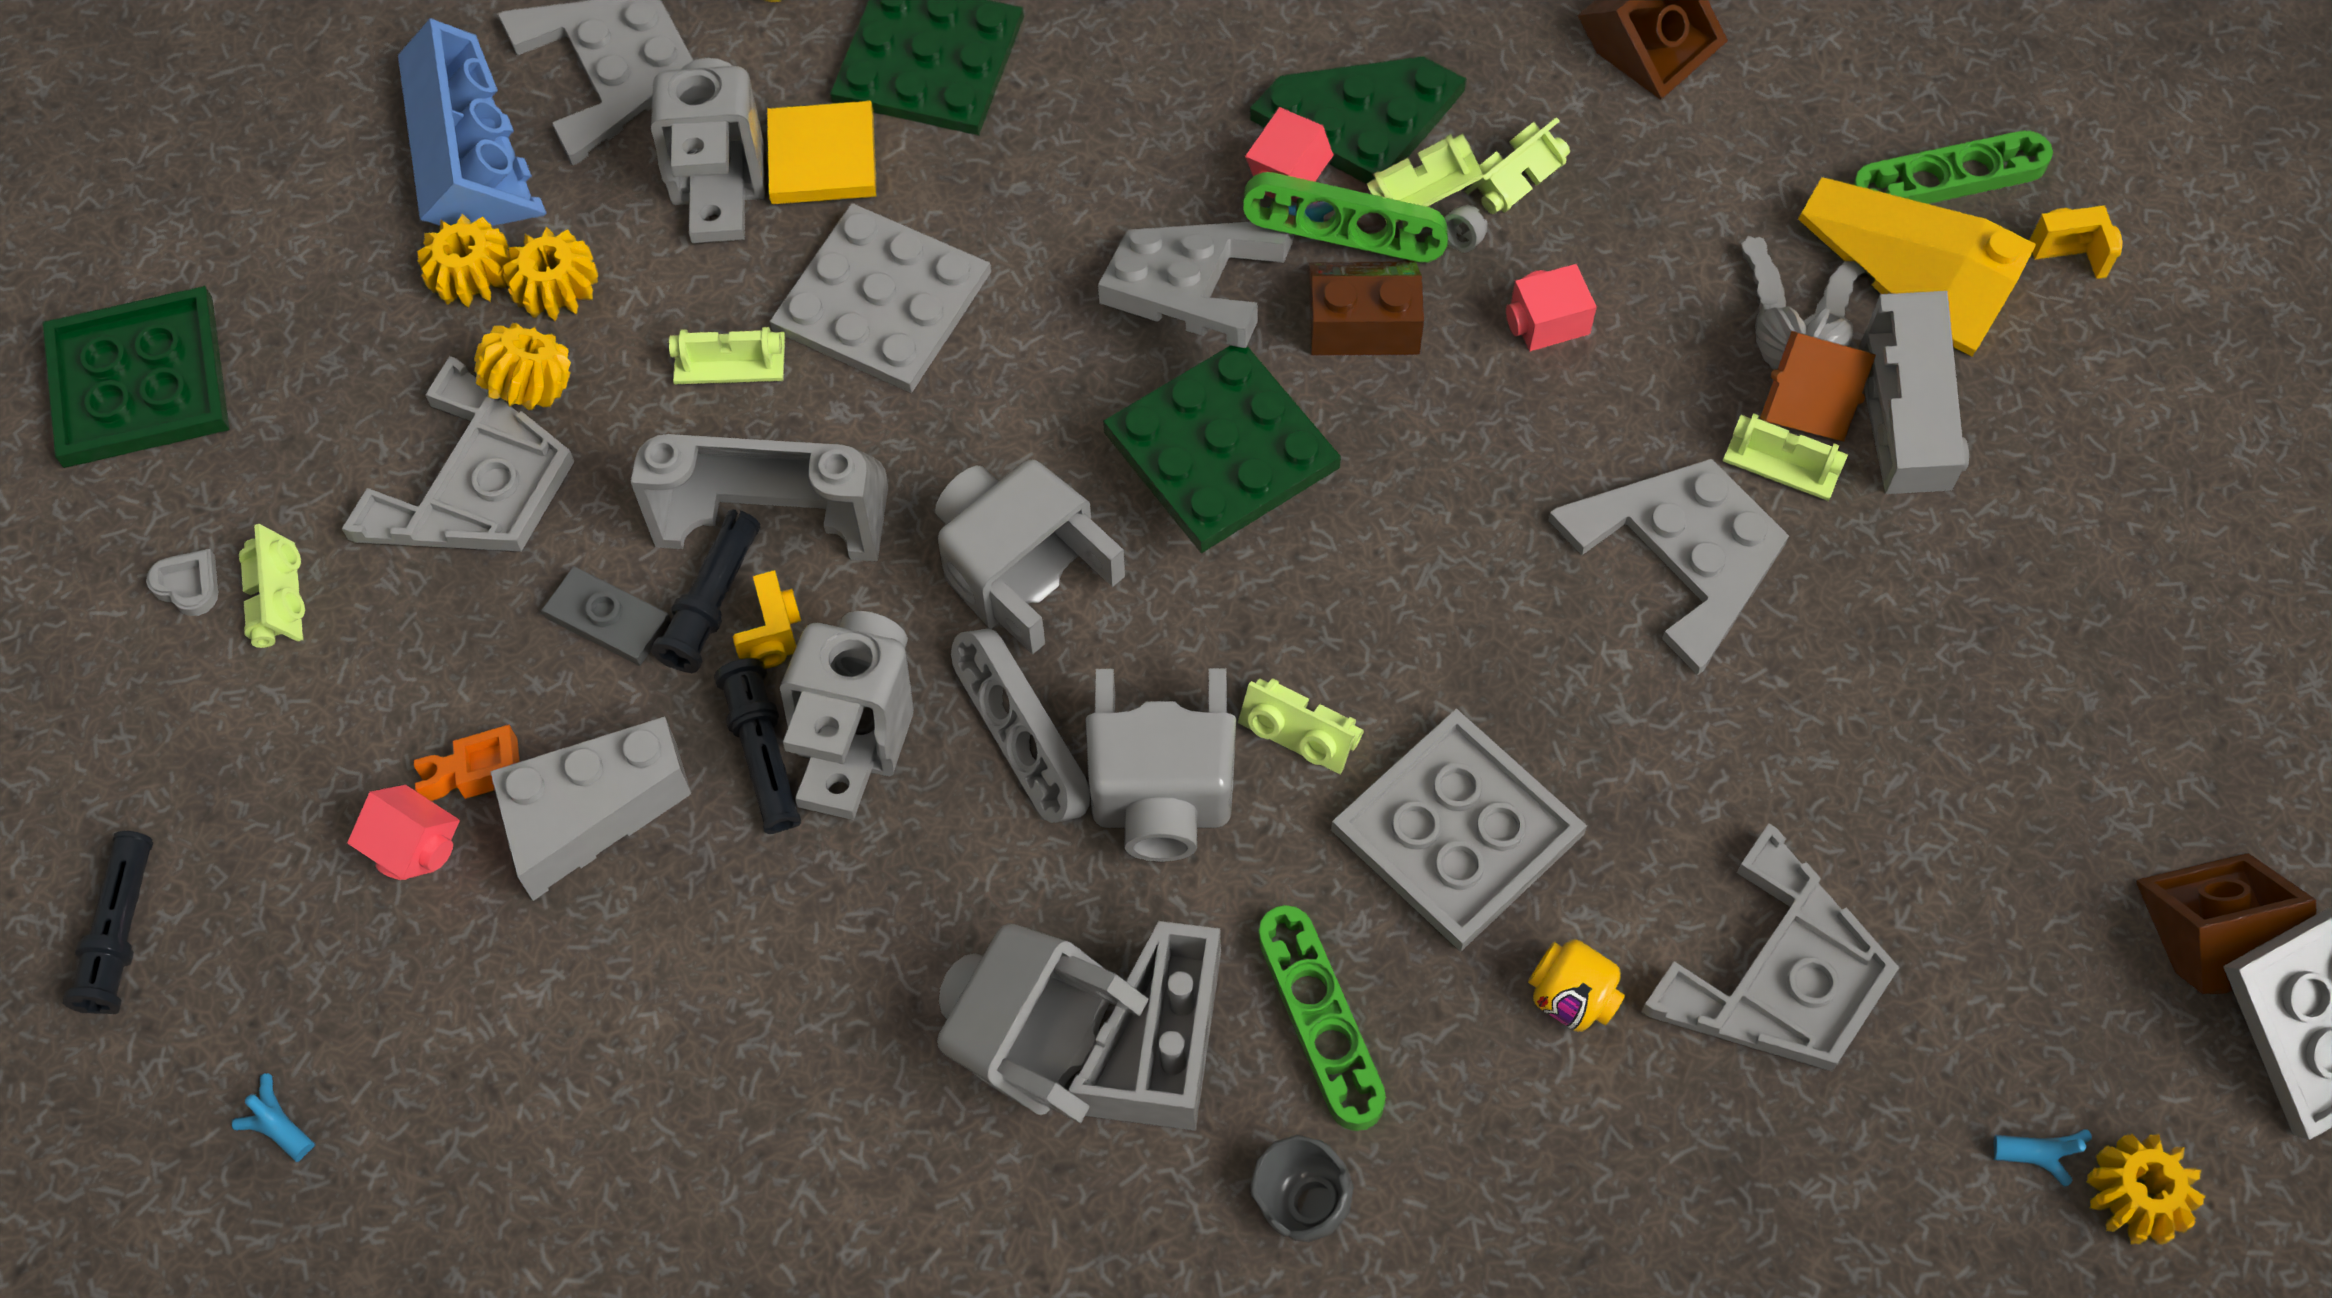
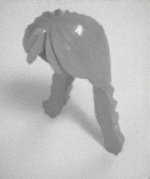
[1742,236,1867,370]

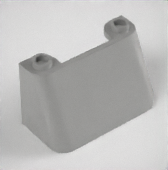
[630,434,888,561]

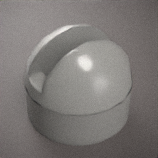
[1444,205,1488,253]

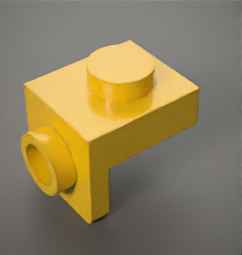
[2029,205,2122,279]
[733,570,801,668]

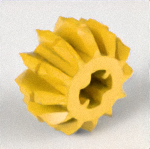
[417,213,510,308]
[503,227,598,321]
[474,323,571,410]
[2086,1133,2205,1245]

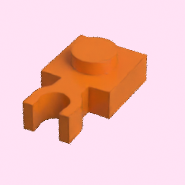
[414,725,520,801]

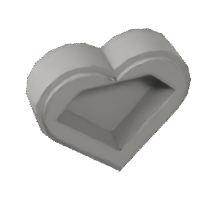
[146,548,218,616]

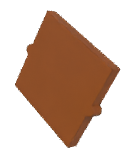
[1760,331,1876,442]

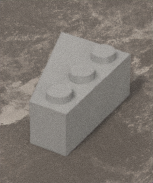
[1858,291,1969,494]
[490,717,691,901]
[1068,921,1221,1131]

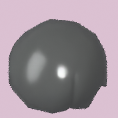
[1251,1135,1354,1242]

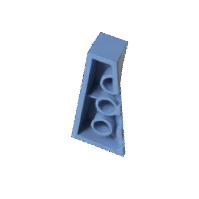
[398,18,546,226]

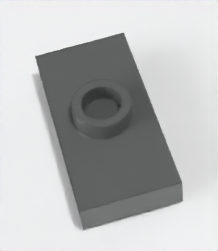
[542,566,671,666]

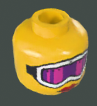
[1528,939,1625,1032]

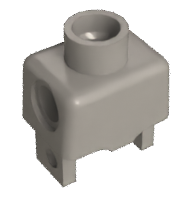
[651,58,765,243]
[935,460,1125,655]
[780,611,914,820]
[1086,668,1236,862]
[937,924,1149,1123]

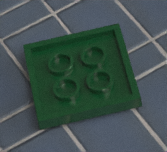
[830,0,1024,136]
[43,286,230,468]
[1103,345,1341,554]

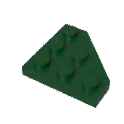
[1250,56,1466,184]

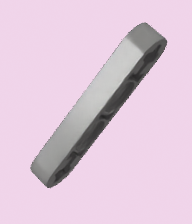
[951,628,1090,823]

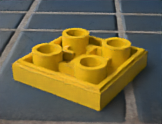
[767,101,877,204]

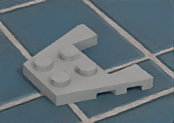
[498,0,693,165]
[1098,222,1294,348]
[342,356,575,552]
[1548,459,1789,675]
[1642,824,1899,1071]

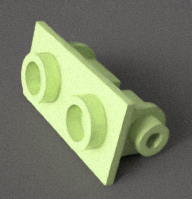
[1464,117,1570,214]
[1367,134,1484,223]
[669,327,785,384]
[1723,414,1848,501]
[239,524,305,648]
[1238,678,1364,775]

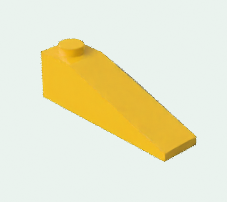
[1798,177,2036,356]

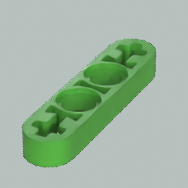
[1853,131,2053,204]
[1243,172,1448,262]
[1259,905,1386,1131]

